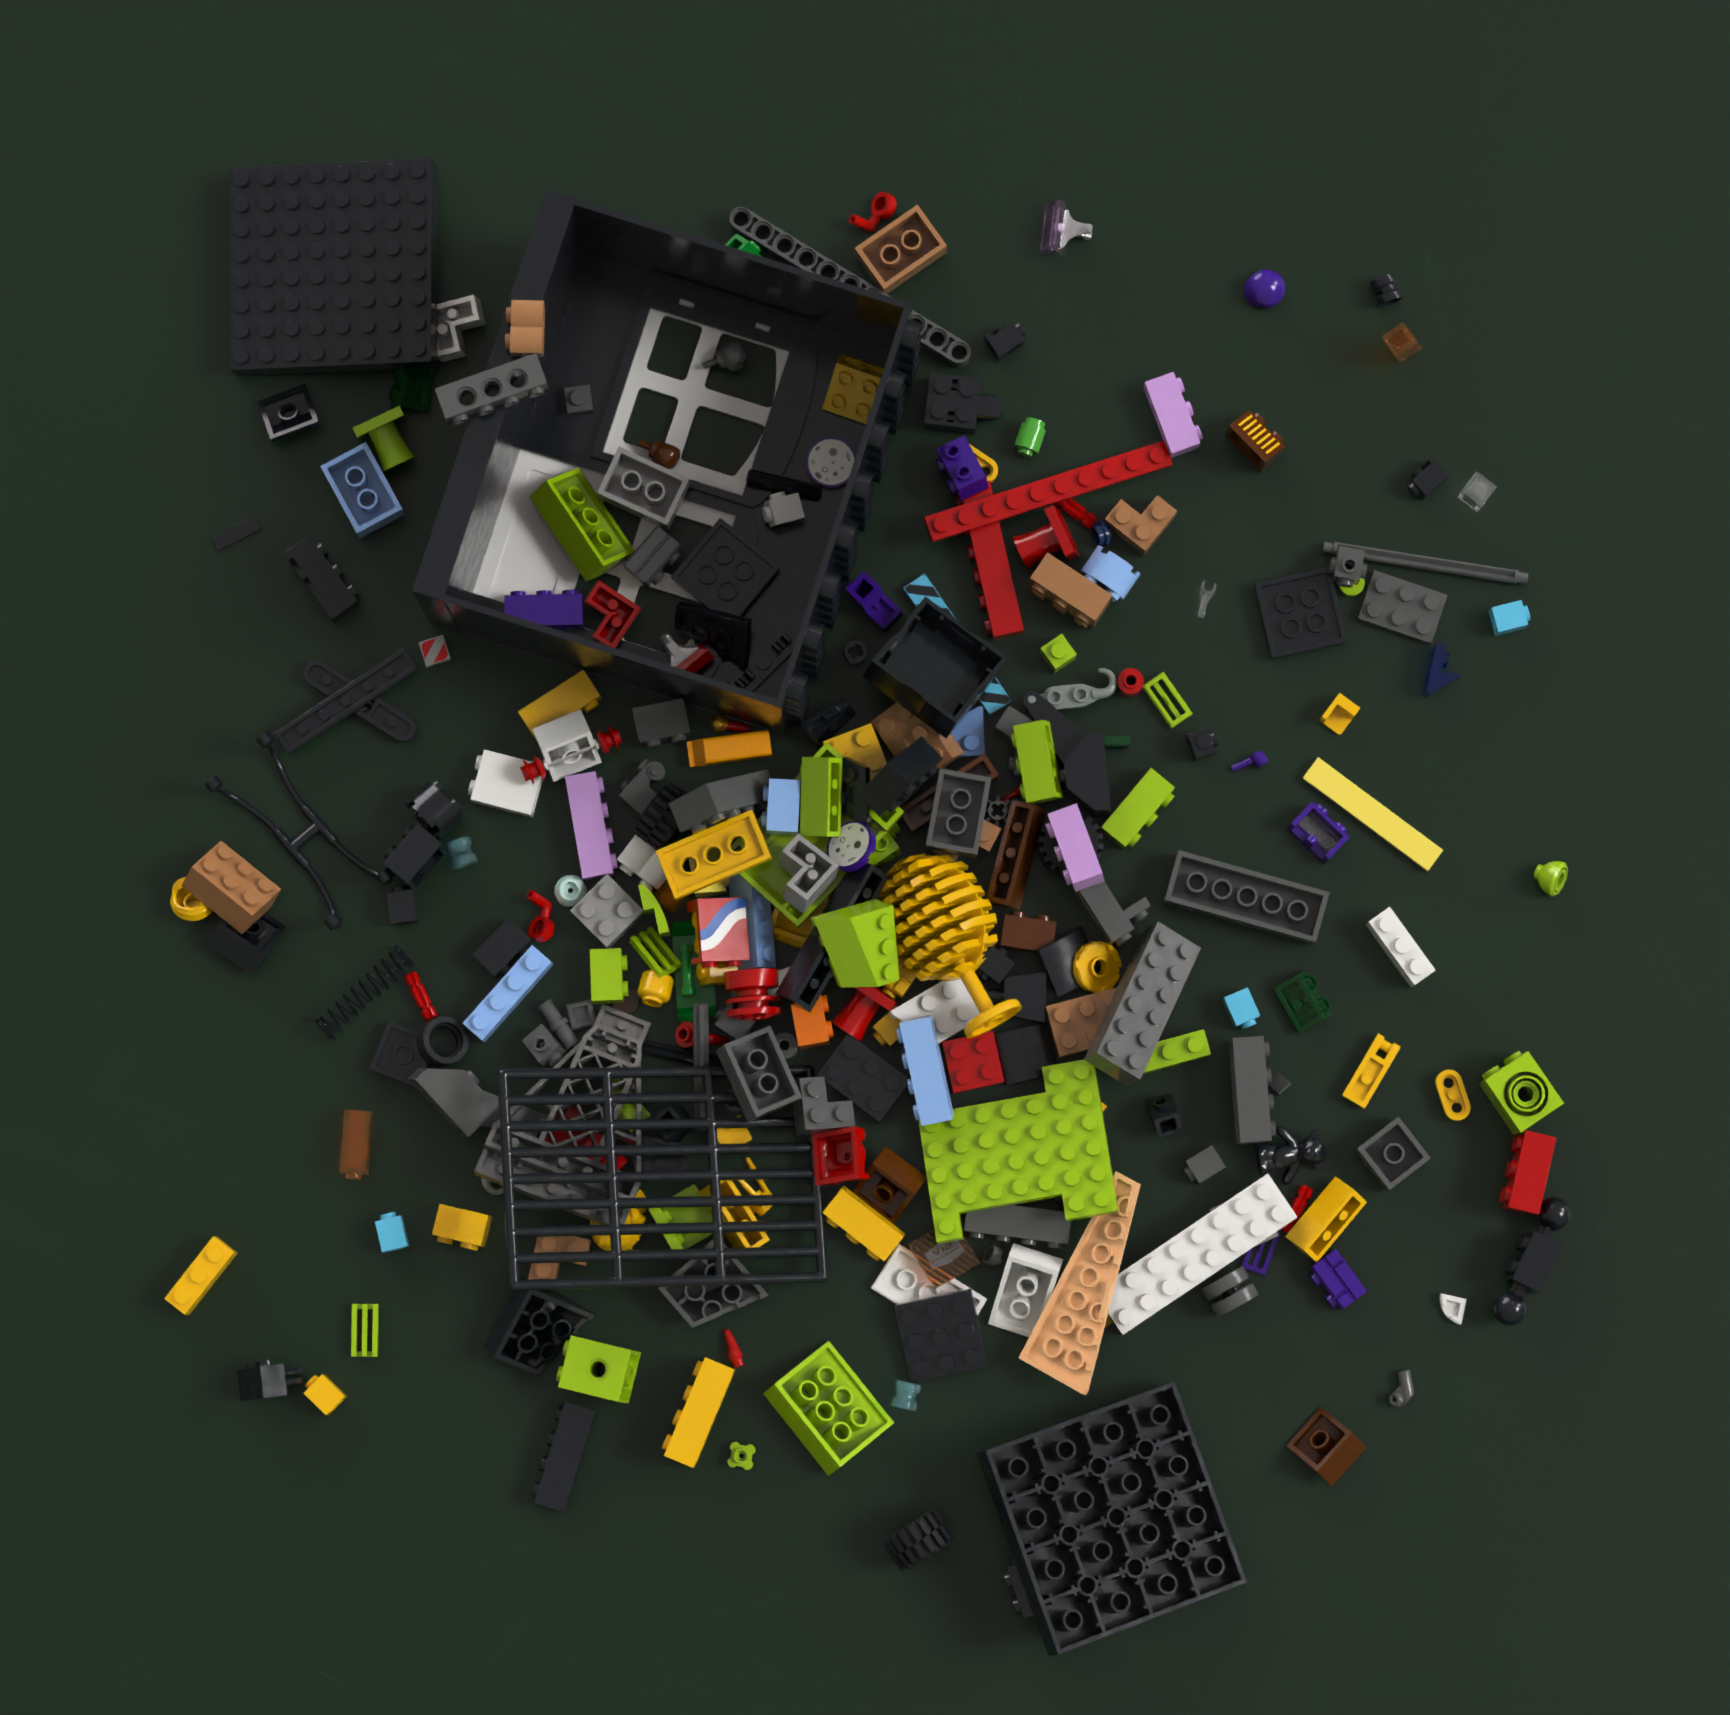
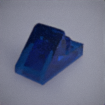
[1423,643,1461,698]

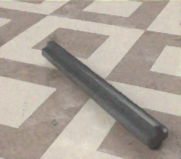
[693,1002,709,1131]

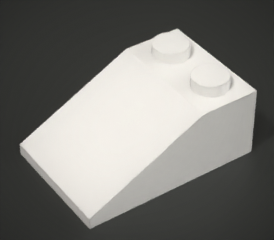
[988,1243,1063,1337]

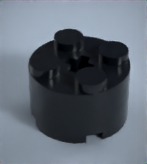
[404,780,463,841]

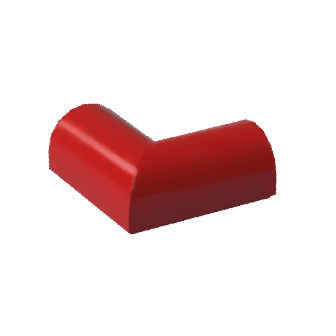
[584,580,642,648]

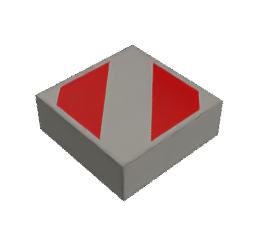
[418,635,451,668]

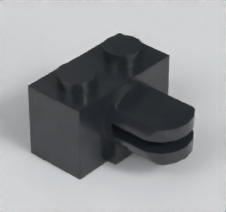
[237,1359,303,1401]

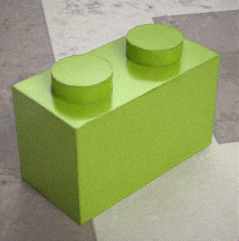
[590,948,629,1005]

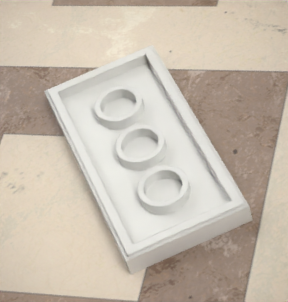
[871,1244,987,1315]

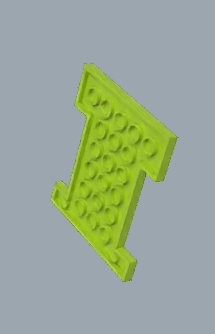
[914,1060,1119,1244]

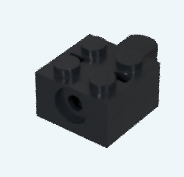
[924,373,1004,435]

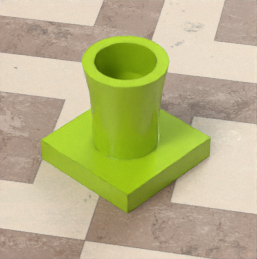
[353,406,415,472]

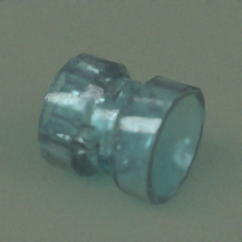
[445,836,478,869]
[890,1380,921,1411]

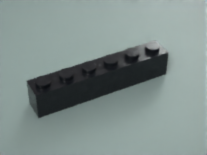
[775,863,889,1012]

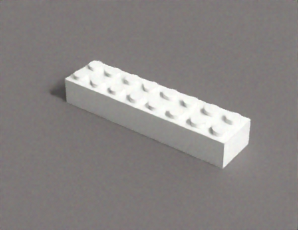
[1108,1173,1297,1335]

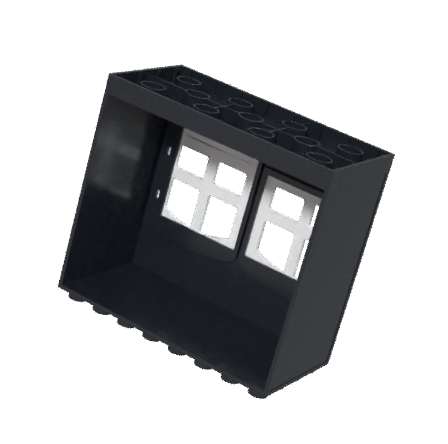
[412,189,923,736]

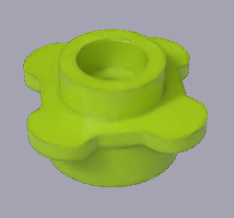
[727,1442,756,1470]

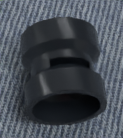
[1370,273,1403,307]

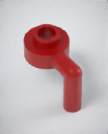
[849,192,897,232]
[526,890,554,943]
[675,1022,729,1049]

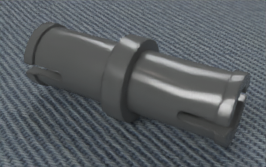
[537,999,580,1051]

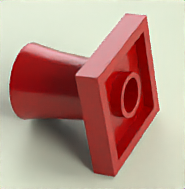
[1013,505,1081,569]
[831,987,898,1041]

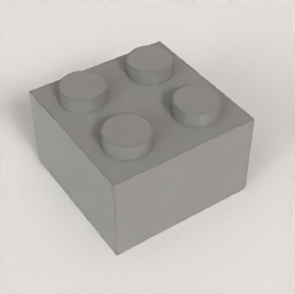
[570,874,645,949]

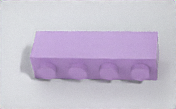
[565,771,618,881]

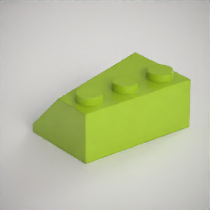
[811,899,900,988]

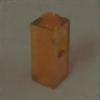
[1382,322,1423,363]
[339,1109,373,1180]

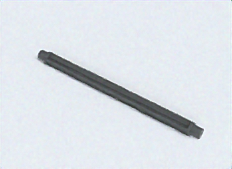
[1322,541,1528,585]

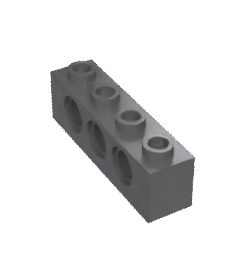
[435,353,548,425]

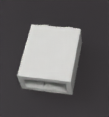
[468,749,546,818]

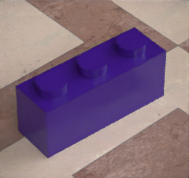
[504,590,584,629]

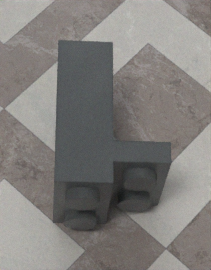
[1071,881,1151,948]

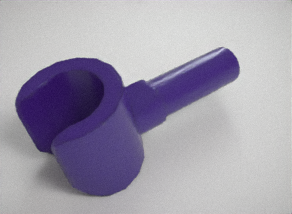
[1231,751,1269,772]

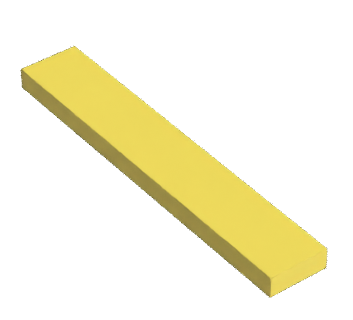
[1302,757,1443,871]

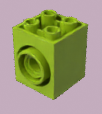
[1478,1051,1564,1135]
[556,1336,641,1404]

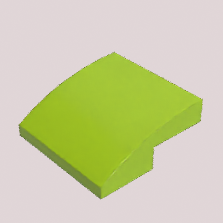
[638,884,671,938]

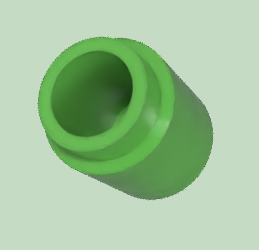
[1014,417,1046,457]

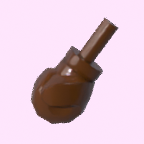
[637,439,680,469]

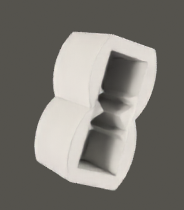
[617,835,668,892]

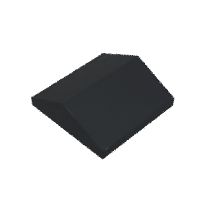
[257,384,320,442]

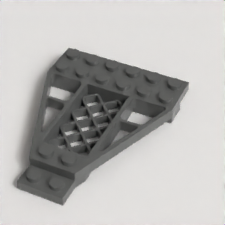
[474,1004,651,1225]

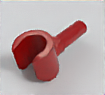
[1000,780,1023,802]

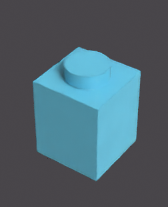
[1488,600,1530,636]
[1222,987,1260,1030]
[375,1212,410,1253]

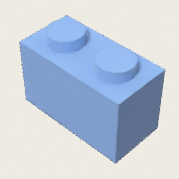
[761,778,801,836]

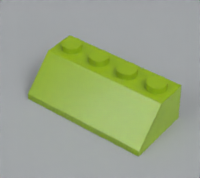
[529,467,635,582]

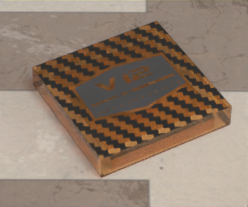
[908,1229,980,1290]

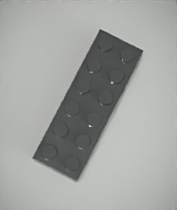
[1163,850,1330,945]
[1084,922,1201,1086]

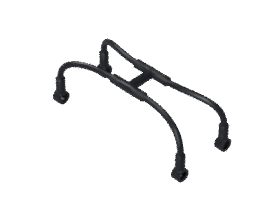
[204,731,395,930]

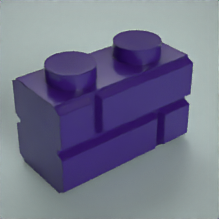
[1309,1249,1367,1310]

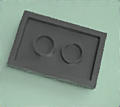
[1357,570,1448,645]

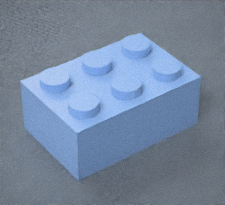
[320,442,405,539]

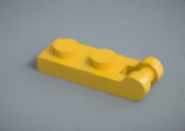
[1341,1033,1401,1109]

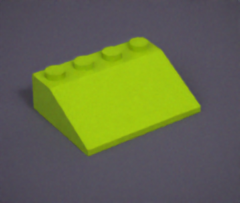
[763,1341,894,1476]

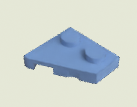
[951,706,985,758]

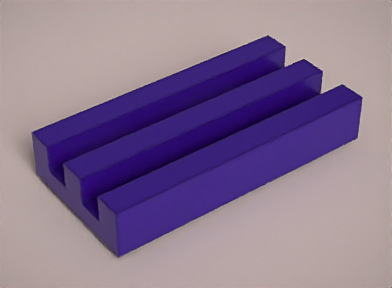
[1240,1229,1281,1276]

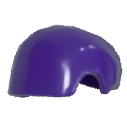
[1243,269,1286,308]

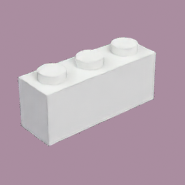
[1365,907,1436,988]

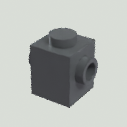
[522,1024,567,1068]

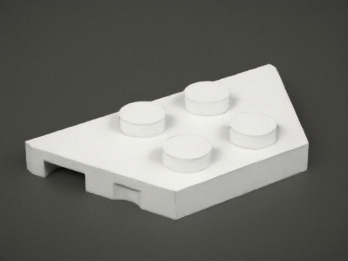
[889,979,980,1044]

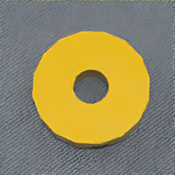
[1073,941,1122,993]

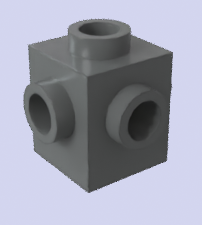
[1329,546,1367,588]

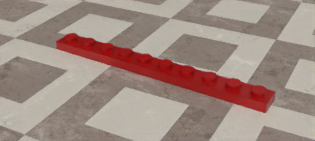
[923,441,1173,543]

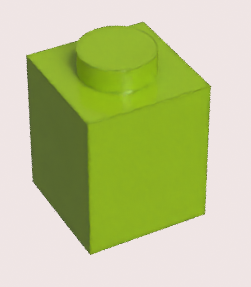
[1040,634,1077,674]

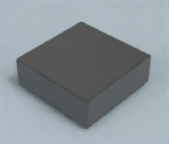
[566,999,596,1031]

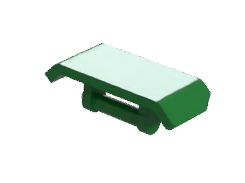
[671,920,716,1023]

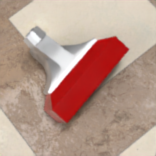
[659,633,715,673]

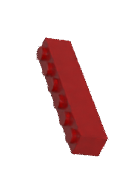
[955,480,1024,640]

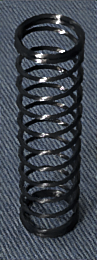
[315,945,415,1040]

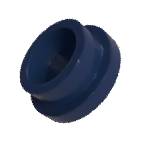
[1091,521,1113,547]

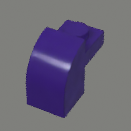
[845,571,903,632]

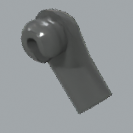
[1389,1370,1414,1408]

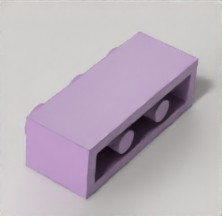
[1143,372,1203,458]
[1045,803,1105,892]

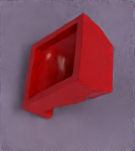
[811,1126,870,1186]

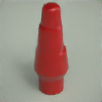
[723,1329,744,1369]

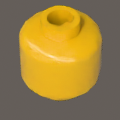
[637,968,674,1007]

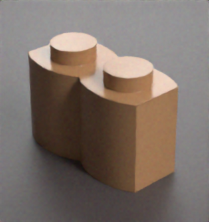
[505,300,545,357]

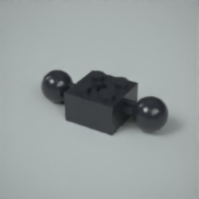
[1493,1197,1571,1326]

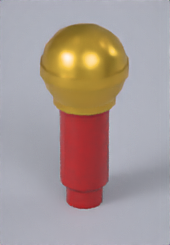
[710,715,750,733]

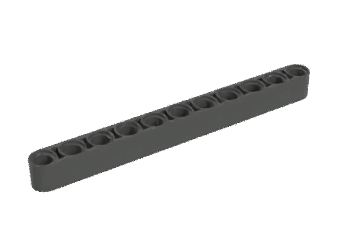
[729,207,971,368]

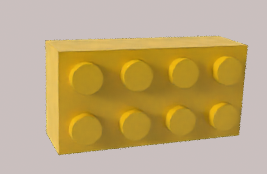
[661,1357,735,1468]

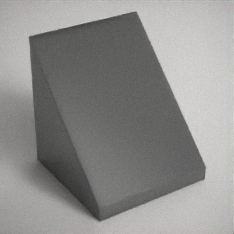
[1269,1072,1291,1096]

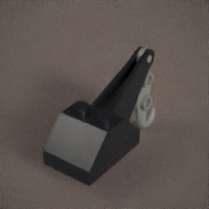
[1023,668,1117,818]

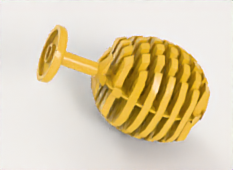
[877,853,1022,1038]

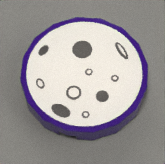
[806,437,856,489]
[827,821,876,872]

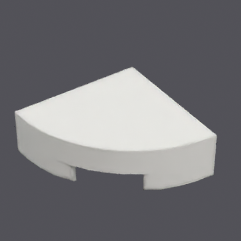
[1439,1293,1467,1325]

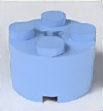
[1080,545,1140,602]

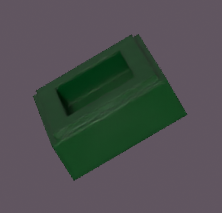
[1103,735,1130,749]

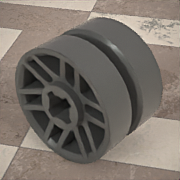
[1202,1266,1259,1318]

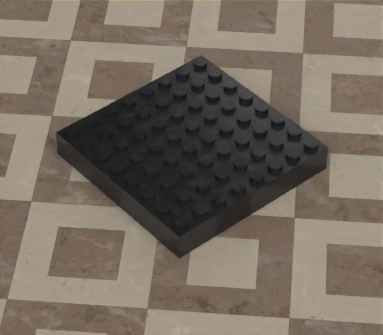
[230,158,438,376]
[976,1381,1247,1656]

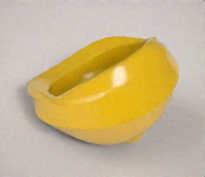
[170,877,213,921]

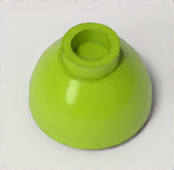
[1534,861,1568,896]

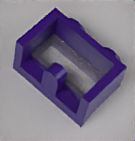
[1287,802,1350,864]

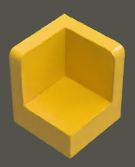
[1319,693,1360,735]
[717,1115,752,1144]

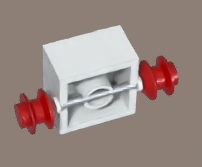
[520,709,622,784]

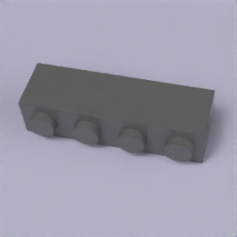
[964,1205,1071,1249]

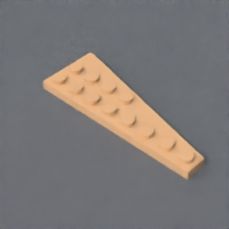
[1019,1171,1141,1395]

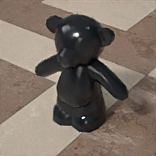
[1255,1125,1326,1185]

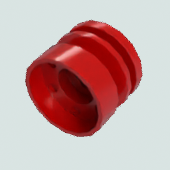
[724,968,781,1021]

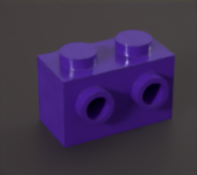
[935,435,989,501]

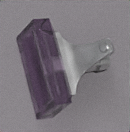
[1040,199,1093,255]

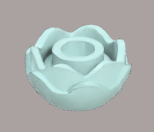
[554,875,587,907]

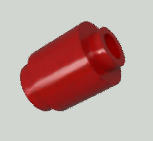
[1117,668,1144,697]

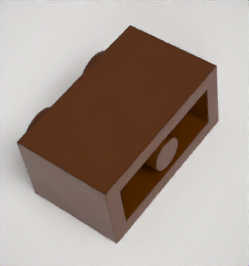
[1000,911,1056,953]

